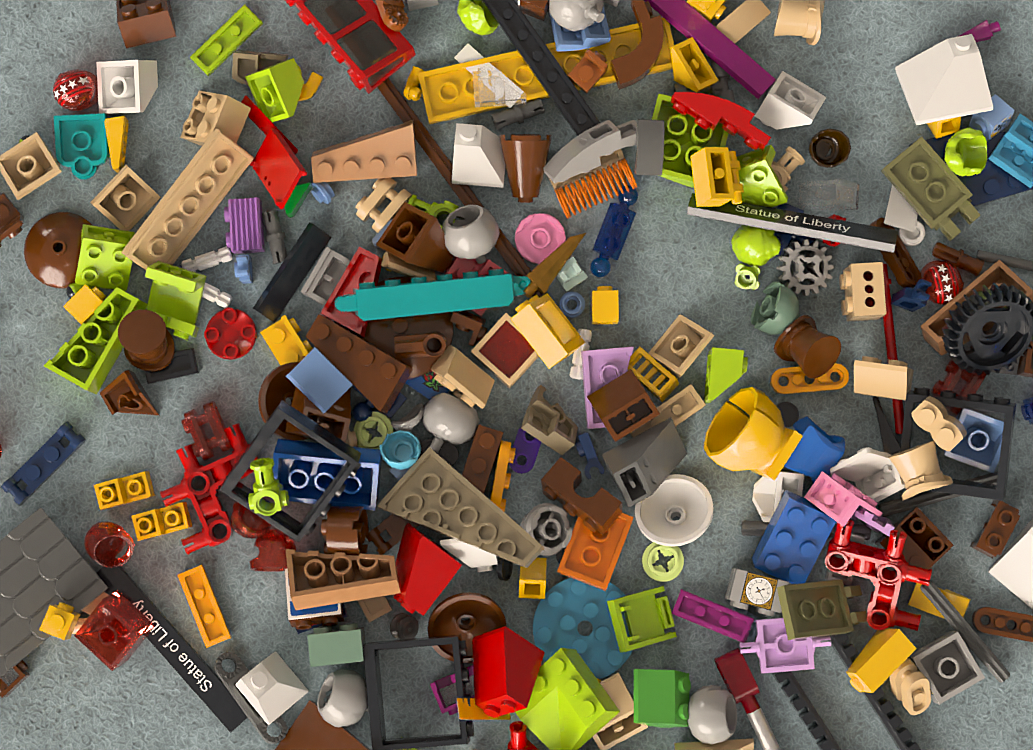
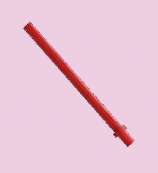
[883,264,904,434]

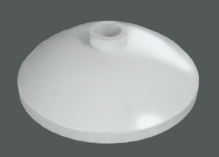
[635,474,714,546]

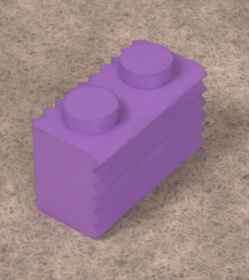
[224,197,265,254]

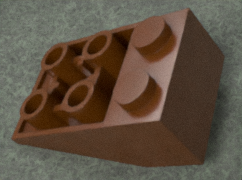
[285,356,351,442]

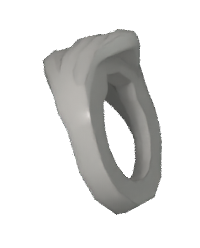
[391,403,424,432]

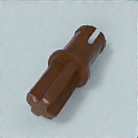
[932,242,984,276]

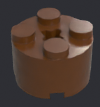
[321,506,369,556]

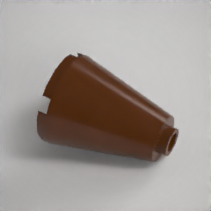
[500,134,552,203]

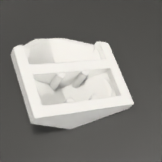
[752,471,804,522]

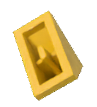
[670,37,719,92]

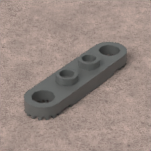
[215,652,288,744]

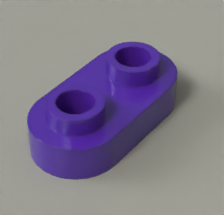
[509,427,541,474]

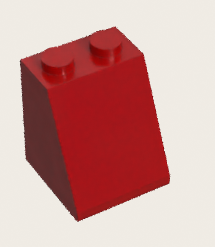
[393,523,462,616]
[472,626,545,718]

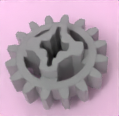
[776,240,834,296]

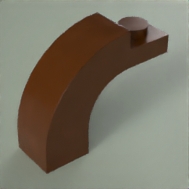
[610,0,664,90]

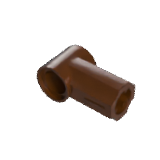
[394,331,447,359]

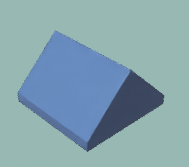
[286,347,353,414]
[944,408,1004,473]

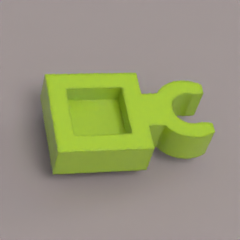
[155,312,199,340]

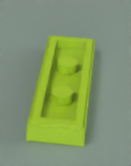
[190,4,263,77]

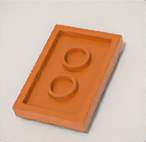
[557,513,634,591]

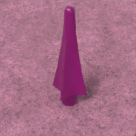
[957,20,1001,42]

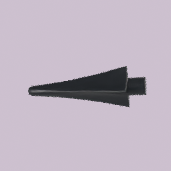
[872,396,901,455]

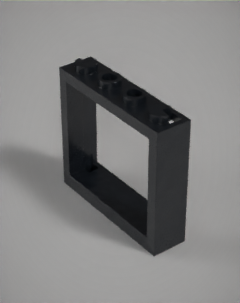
[900,387,1016,501]
[219,400,361,542]
[363,634,474,750]

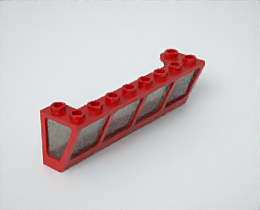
[285,0,416,94]

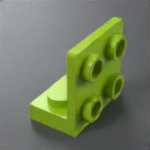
[737,144,788,208]
[75,224,135,291]
[145,261,207,324]

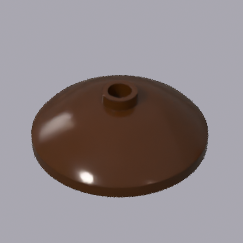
[24,212,93,289]
[258,362,308,441]
[427,592,506,663]

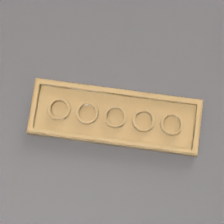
[121,128,254,270]

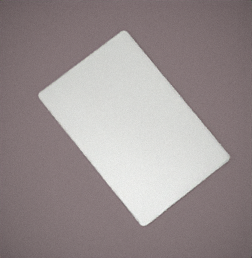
[884,184,918,232]

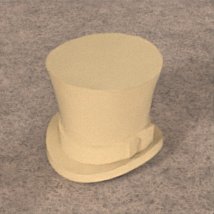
[774,0,825,45]
[888,440,953,500]

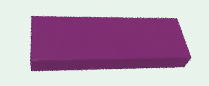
[672,589,755,643]

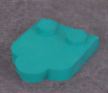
[54,113,109,180]

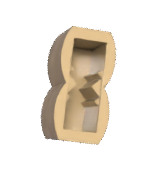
[911,396,967,451]

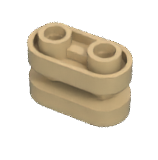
[355,178,412,233]
[890,658,931,715]

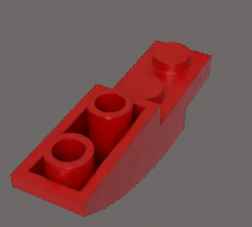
[670,92,771,151]

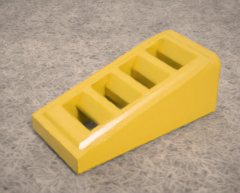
[104,116,129,173]
[628,346,679,402]

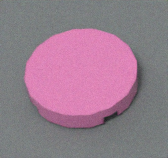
[515,213,566,264]

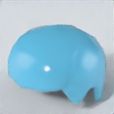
[380,430,421,470]

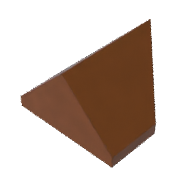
[100,370,160,416]

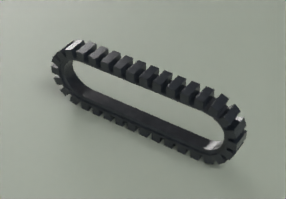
[772,633,921,750]

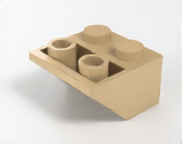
[180,90,251,146]
[431,345,495,409]
[854,356,914,401]
[593,672,648,750]

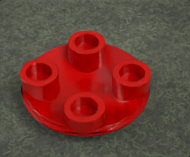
[204,307,257,360]

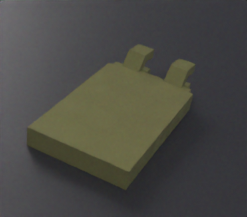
[881,136,981,241]
[777,579,867,640]

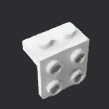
[830,447,905,502]

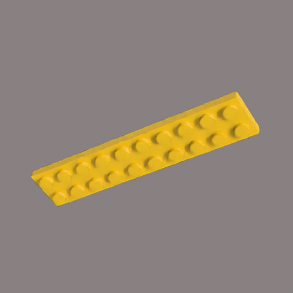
[418,18,674,125]

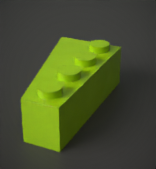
[44,287,148,394]

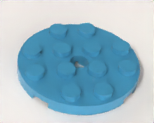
[533,578,633,679]

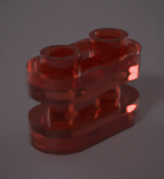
[931,359,986,415]
[181,401,233,461]

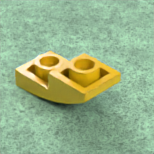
[94,471,155,510]
[132,502,193,541]
[908,583,971,619]

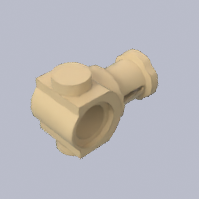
[771,146,805,192]

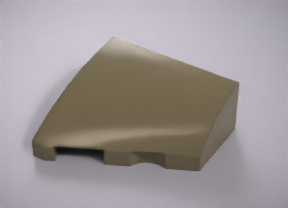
[232,50,288,86]
[521,385,578,455]

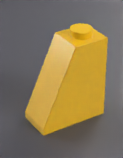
[846,629,917,693]

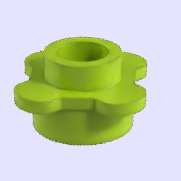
[735,263,761,290]

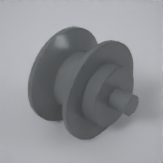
[390,613,419,640]

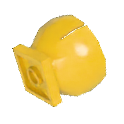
[704,387,803,481]

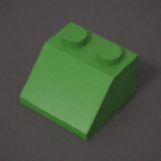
[634,669,691,728]

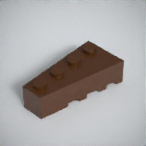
[306,314,413,414]

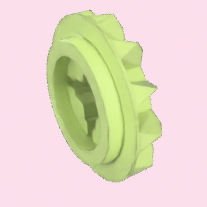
[354,412,395,450]
[642,542,684,582]

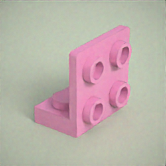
[804,471,883,526]

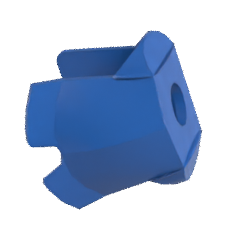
[784,416,845,484]

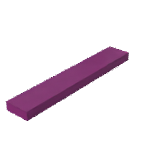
[644,0,776,100]

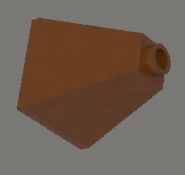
[376,202,454,272]

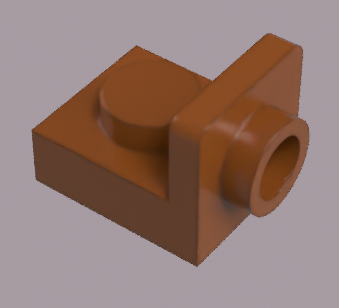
[568,49,608,94]

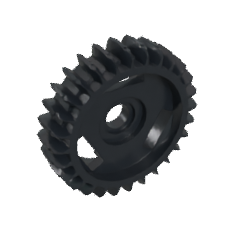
[942,283,1033,376]

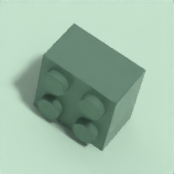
[307,623,366,667]

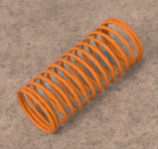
[554,158,638,219]

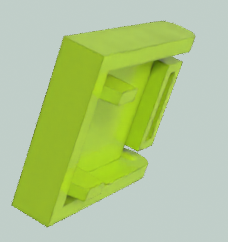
[607,586,677,653]

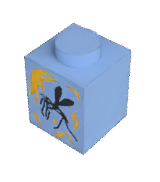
[969,94,1014,141]

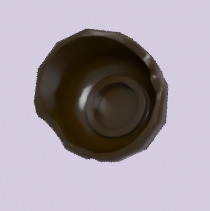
[808,129,851,168]

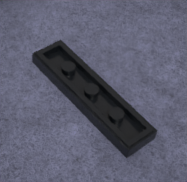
[253,222,331,323]

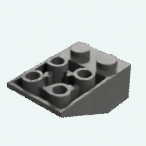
[602,417,687,507]

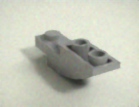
[543,120,637,184]

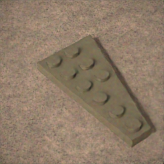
[377,447,544,568]

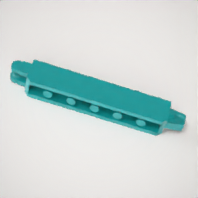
[334,269,530,321]

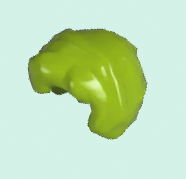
[457,0,499,35]
[944,127,987,176]
[731,225,781,267]

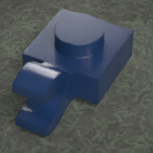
[891,279,932,312]
[575,432,604,480]

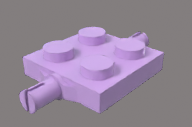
[740,618,831,673]

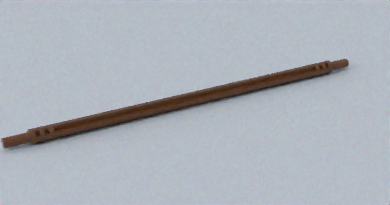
[325,6,550,298]

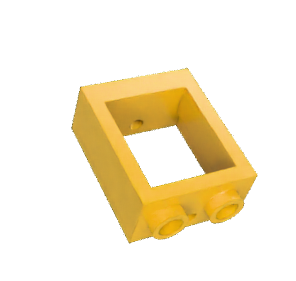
[511,293,586,369]

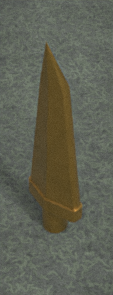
[523,233,586,298]

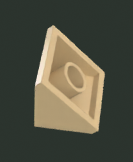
[0,132,62,200]
[90,165,161,231]
[648,314,714,379]

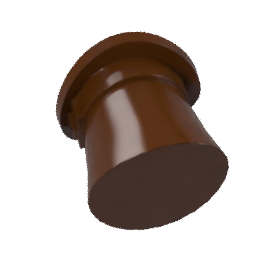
[118,310,175,371]
[774,315,841,379]

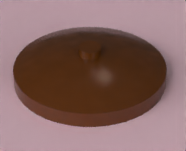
[350,277,454,380]

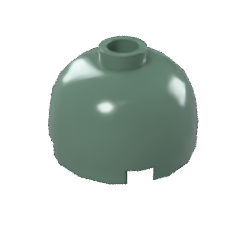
[751,281,800,335]

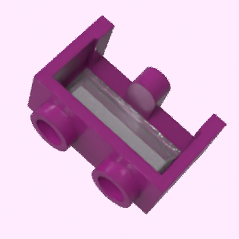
[430,665,475,716]

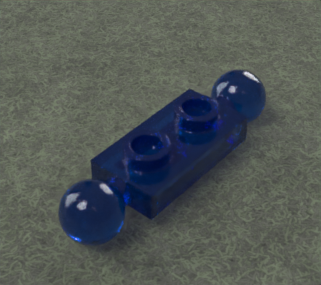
[590,185,638,277]

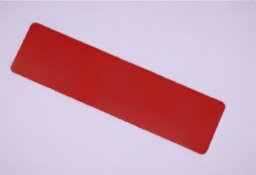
[241,95,298,155]

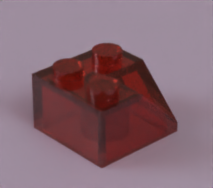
[74,590,155,671]

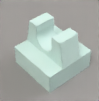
[556,257,588,293]

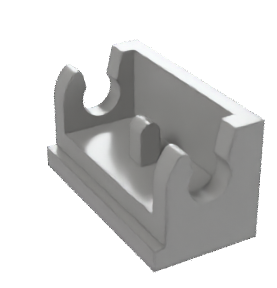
[301,247,350,306]

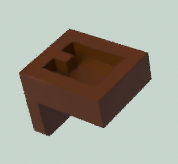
[450,310,488,347]

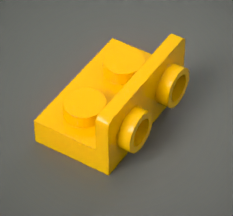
[260,315,313,365]

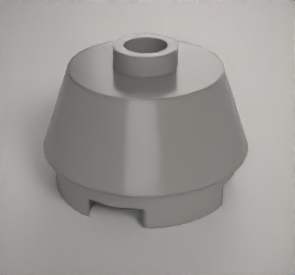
[520,503,572,556]

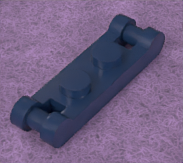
[1,421,86,506]

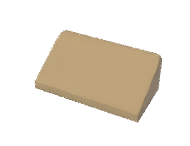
[381,251,436,281]

